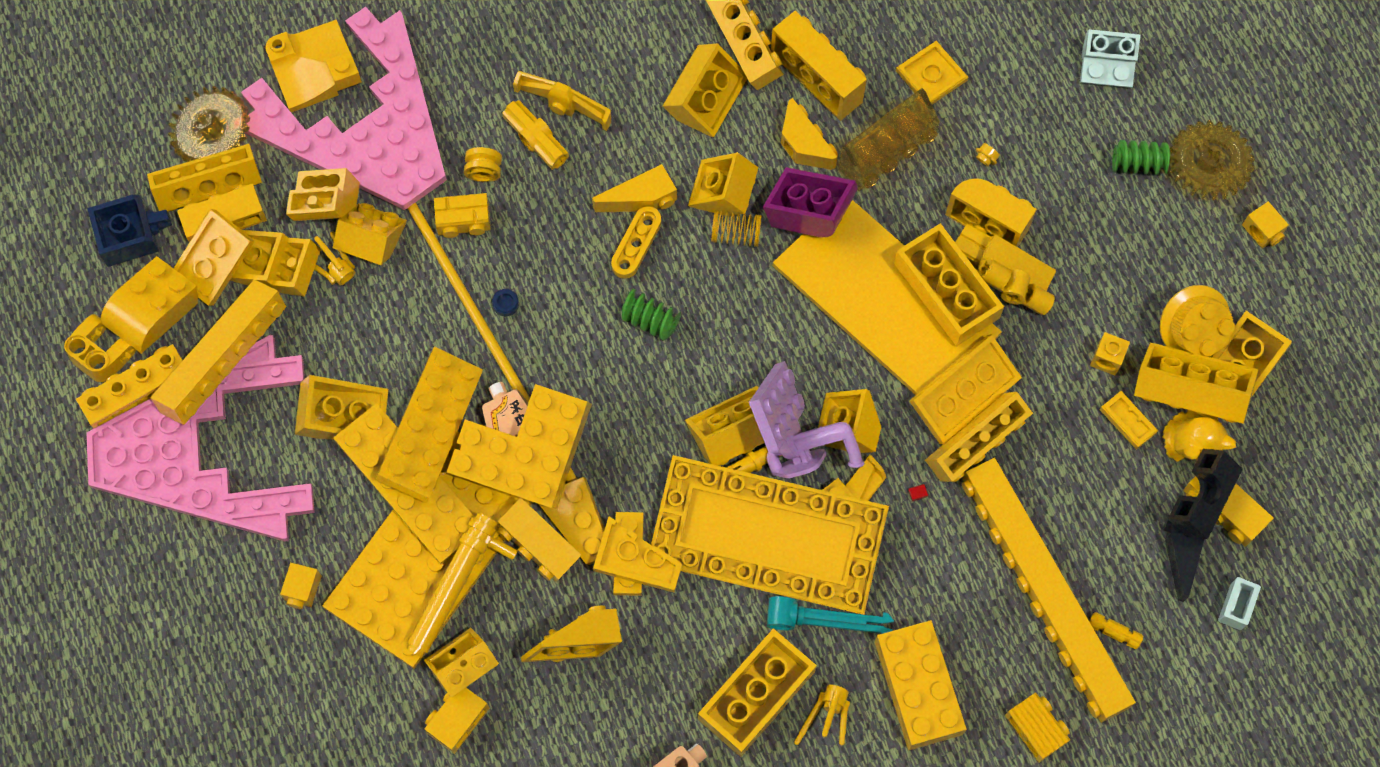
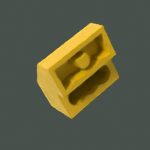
[286,168,360,221]

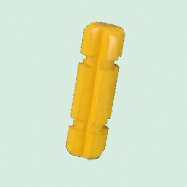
[1089,612,1143,649]

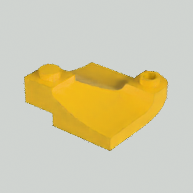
[266,20,362,112]

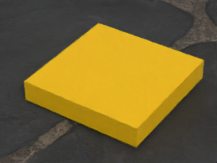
[896,41,968,108]

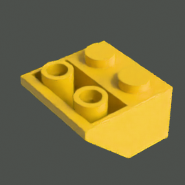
[333,203,407,265]

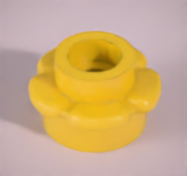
[976,143,1000,167]

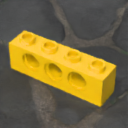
[706,0,784,90]
[147,144,262,211]

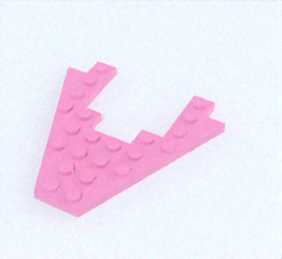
[236,7,447,210]
[87,335,315,541]

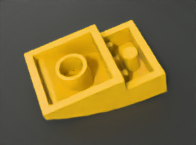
[230,230,321,296]

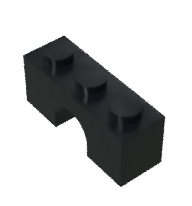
[1168,449,1243,540]

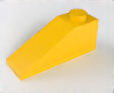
[592,164,677,212]

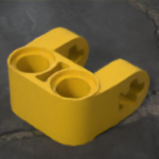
[64,314,136,382]

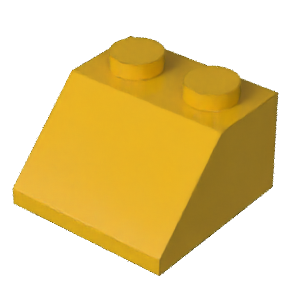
[688,152,759,216]

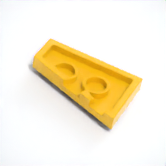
[539,477,605,565]
[593,517,682,593]

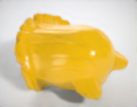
[1162,410,1236,462]

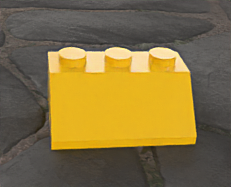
[663,43,747,137]
[685,386,765,466]

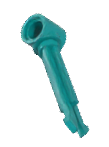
[767,596,894,634]

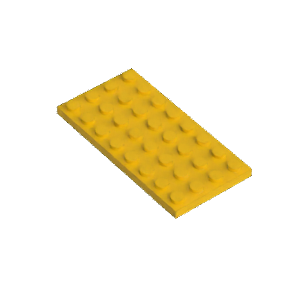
[322,431,533,669]

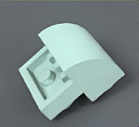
[1080,29,1140,88]

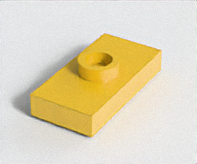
[1100,391,1158,450]

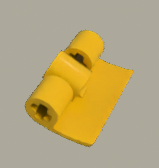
[977,235,1056,316]

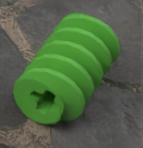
[1112,140,1170,175]
[622,288,681,341]

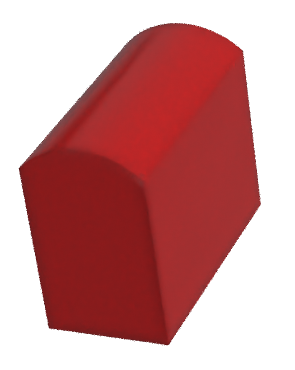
[908,484,928,502]

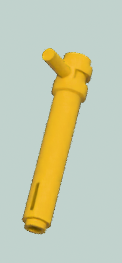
[407,512,518,657]

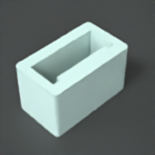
[1218,577,1261,630]

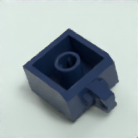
[87,195,172,267]

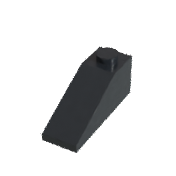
[1163,515,1204,602]

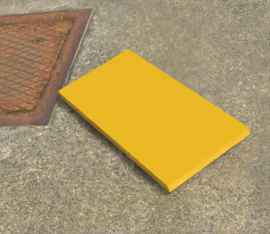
[772,200,1002,395]
[651,455,889,615]

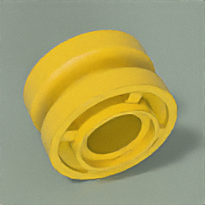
[464,147,502,182]

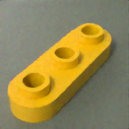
[611,206,661,279]

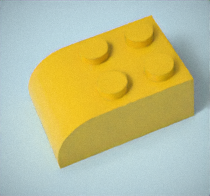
[945,179,1037,247]
[101,256,198,354]

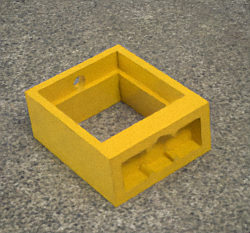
[424,628,499,697]

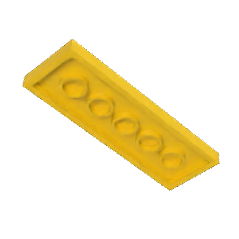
[375,346,483,503]
[333,403,475,565]

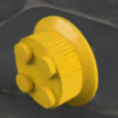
[1160,285,1235,356]

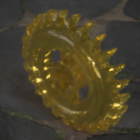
[168,86,250,162]
[1169,120,1255,201]

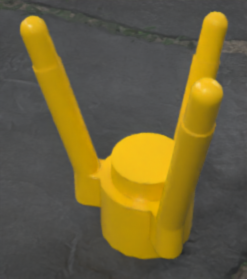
[314,231,356,286]
[794,684,850,745]

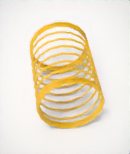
[711,210,761,247]

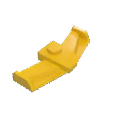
[513,71,611,131]
[823,454,887,501]

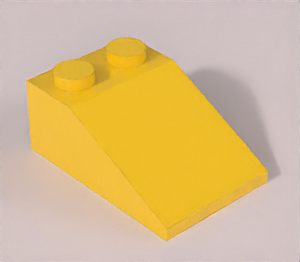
[1212,311,1292,398]
[295,375,388,439]
[521,605,622,662]

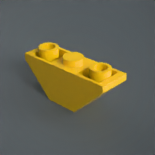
[781,98,838,170]

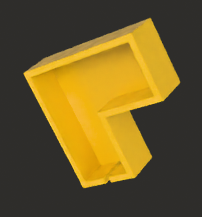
[447,384,592,509]

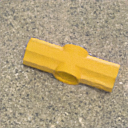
[502,100,569,170]

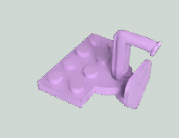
[749,361,864,478]

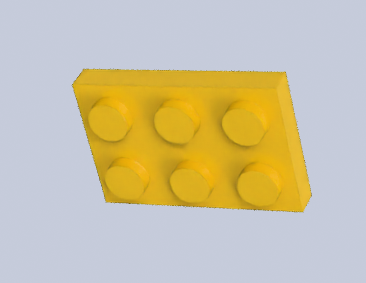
[174,209,255,306]

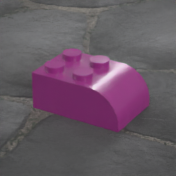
[763,167,858,237]

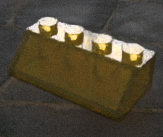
[838,88,940,191]

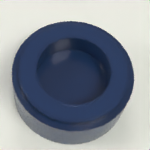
[492,289,519,317]

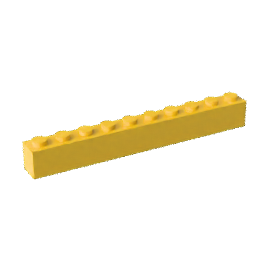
[962,458,1136,723]

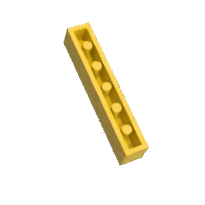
[150,280,286,425]

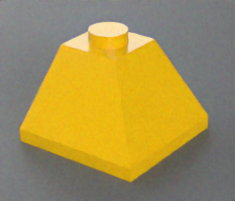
[818,389,881,453]

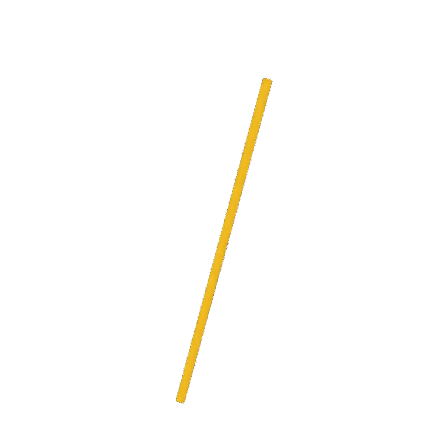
[407,203,577,483]

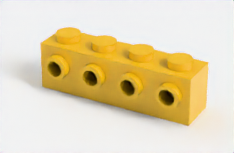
[76,344,183,429]
[925,392,1033,483]

